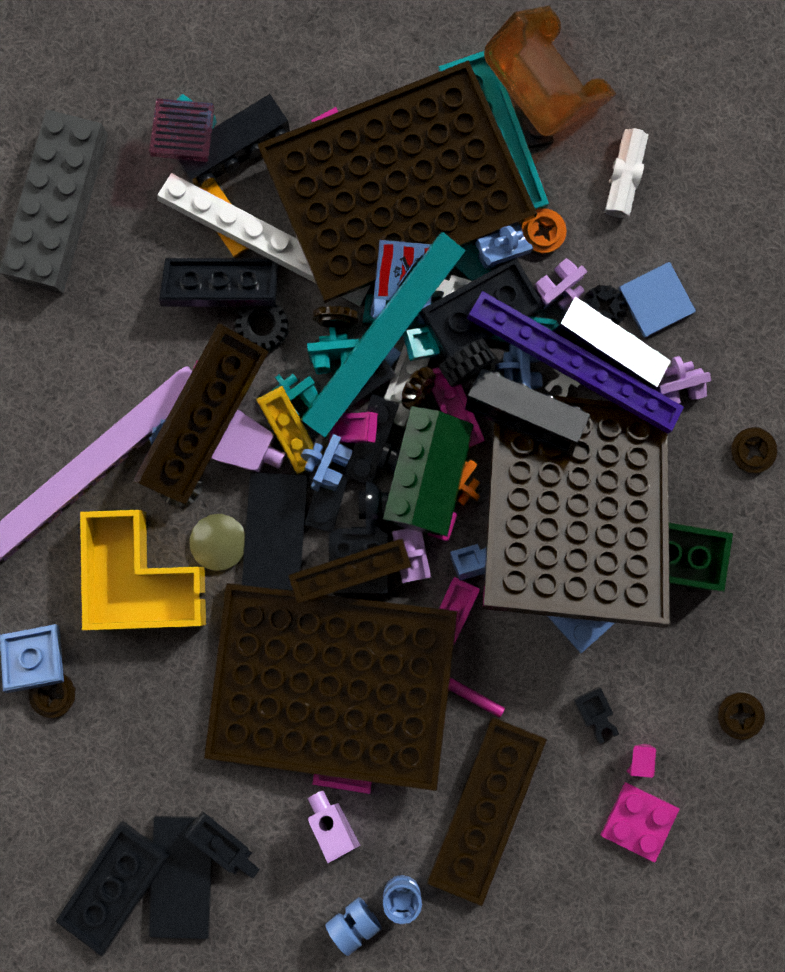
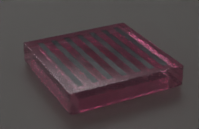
[149,98,215,162]

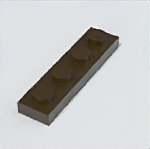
[288,538,412,604]

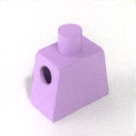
[212,409,286,473]
[307,790,361,863]

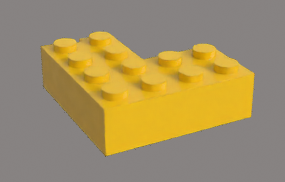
[80,510,206,630]

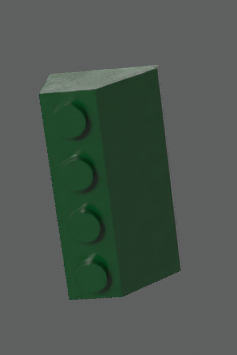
[383,406,474,537]

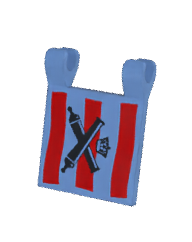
[371,240,432,324]

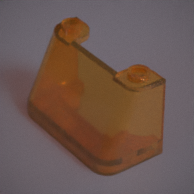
[484,5,616,136]

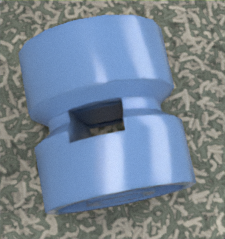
[383,875,422,924]
[325,897,382,956]

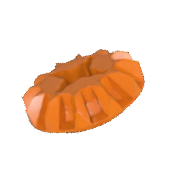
[521,208,567,254]

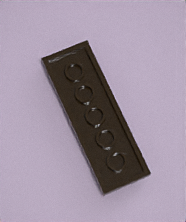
[133,323,269,505]
[427,716,547,906]

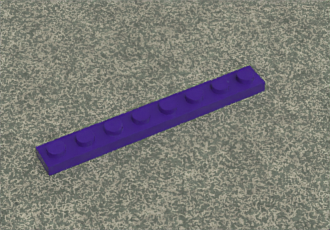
[467,291,684,434]

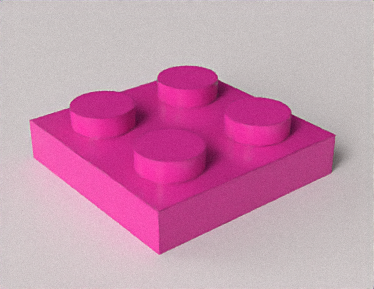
[600,782,680,863]

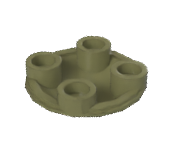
[190,514,246,571]

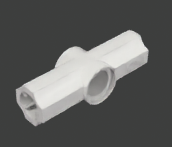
[604,128,648,218]

